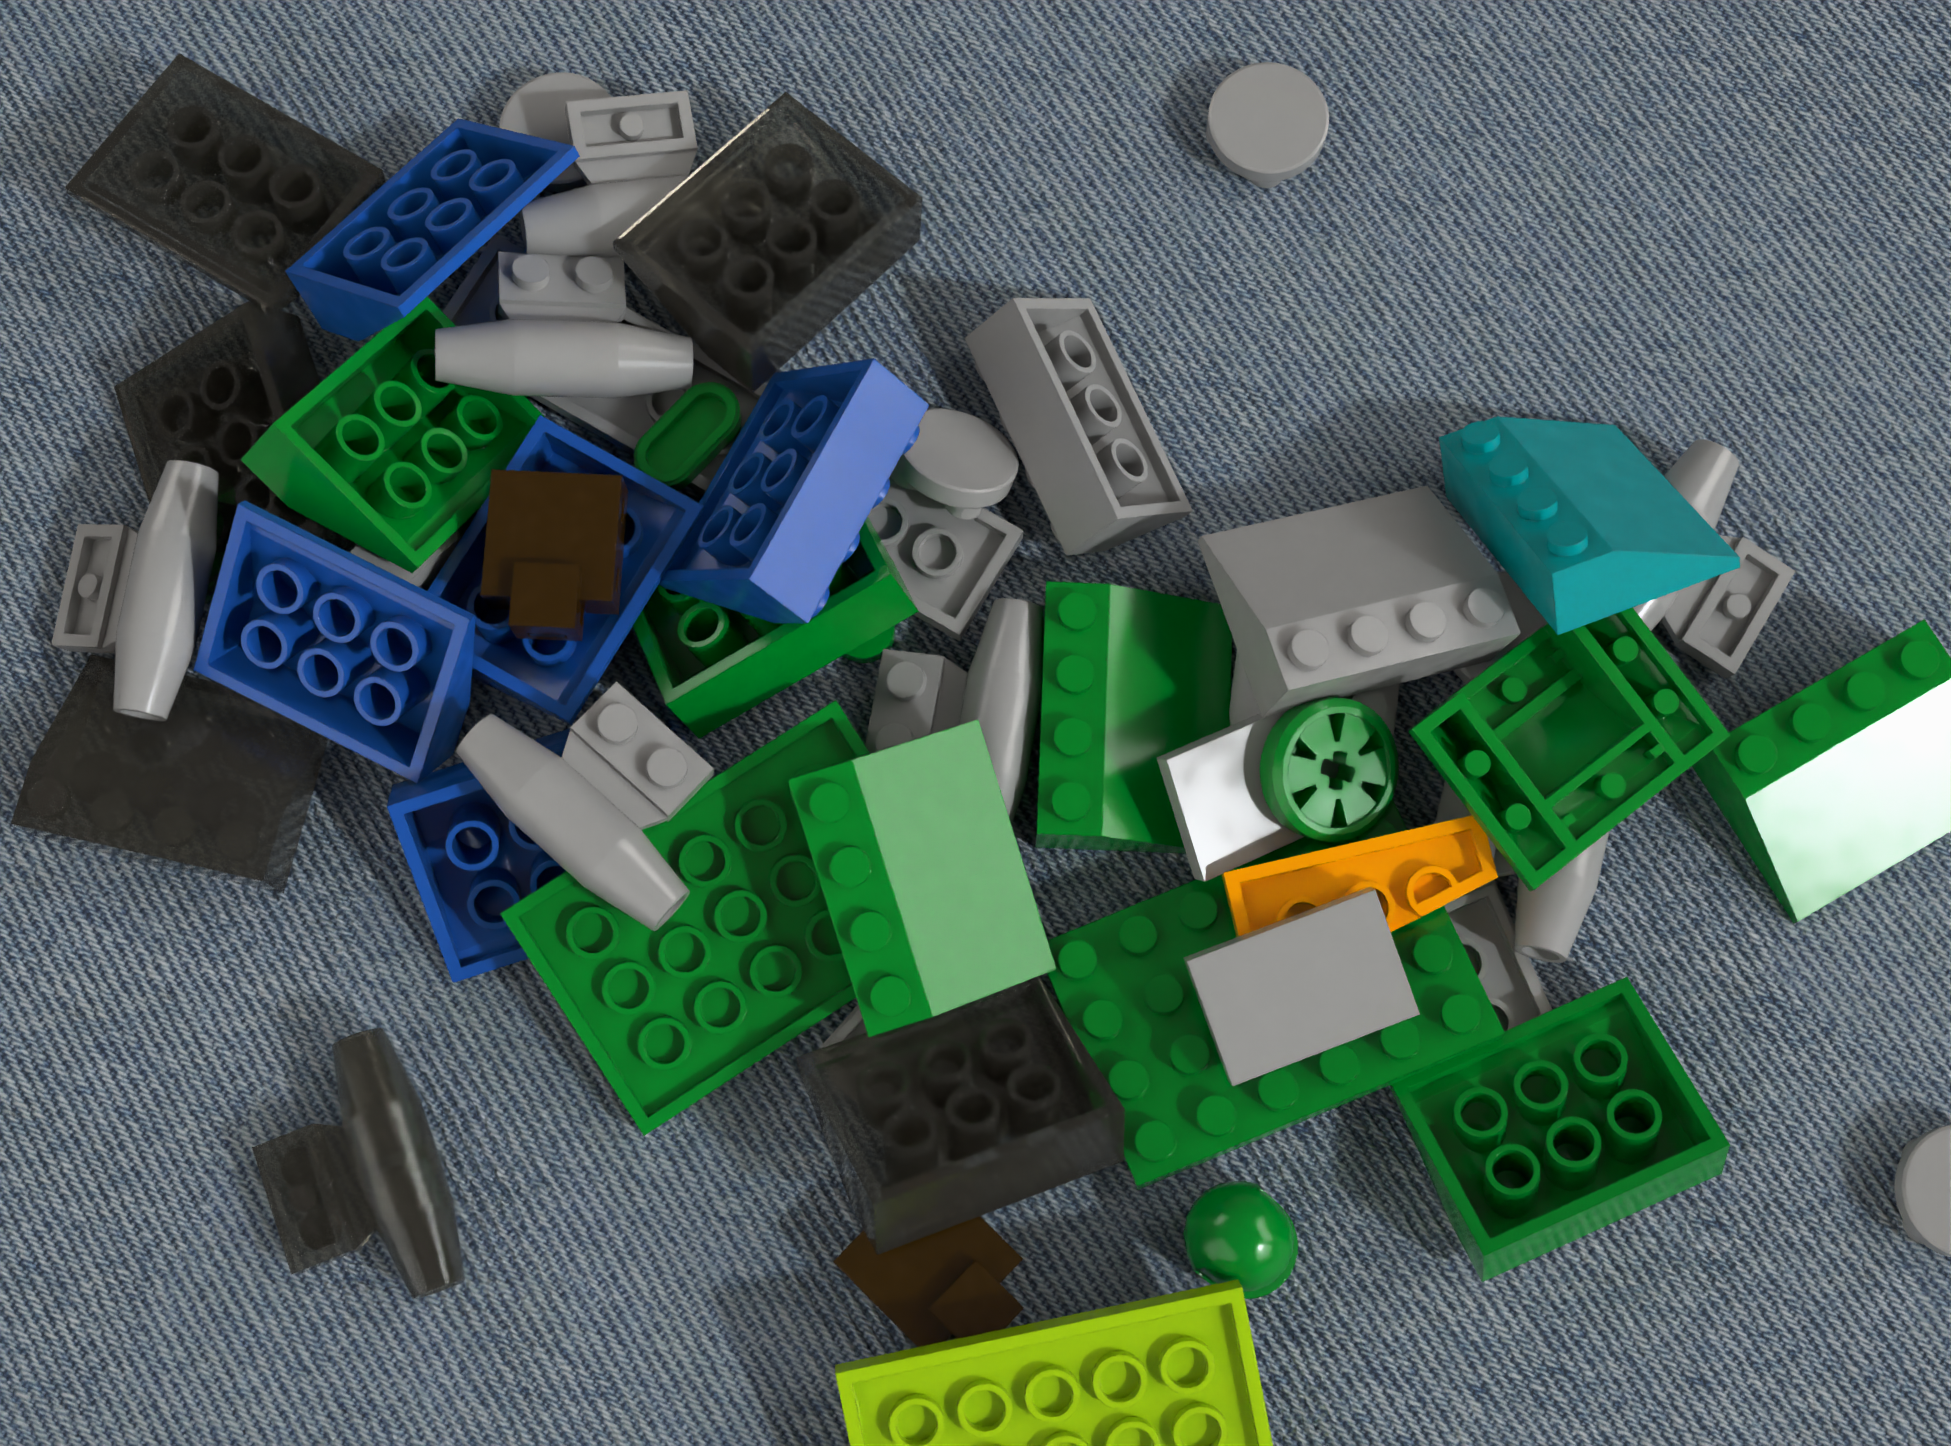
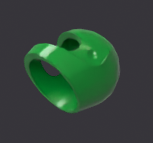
[1183,1181,1298,1299]

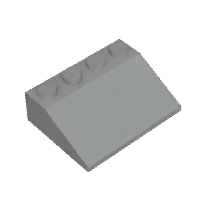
[1198,485,1521,718]

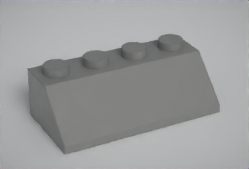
[964,298,1193,556]

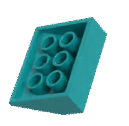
[1439,416,1740,635]

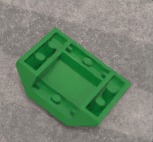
[1408,607,1731,891]

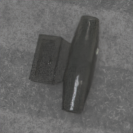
[252,1028,465,1300]

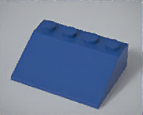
[285,118,580,342]
[659,358,929,624]
[428,415,705,725]
[194,500,476,784]
[387,728,570,983]

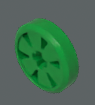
[1260,697,1399,842]

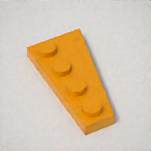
[1222,815,1498,937]

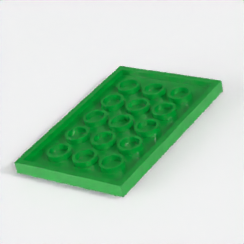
[500,700,870,1136]
[1046,799,1505,1190]

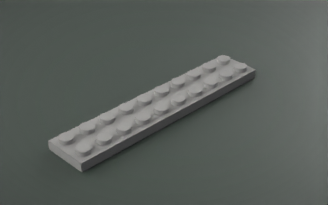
[442,234,1024,641]

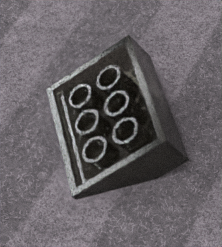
[65,53,386,315]
[613,92,922,393]
[114,301,356,604]
[11,654,328,894]
[796,976,1125,1255]

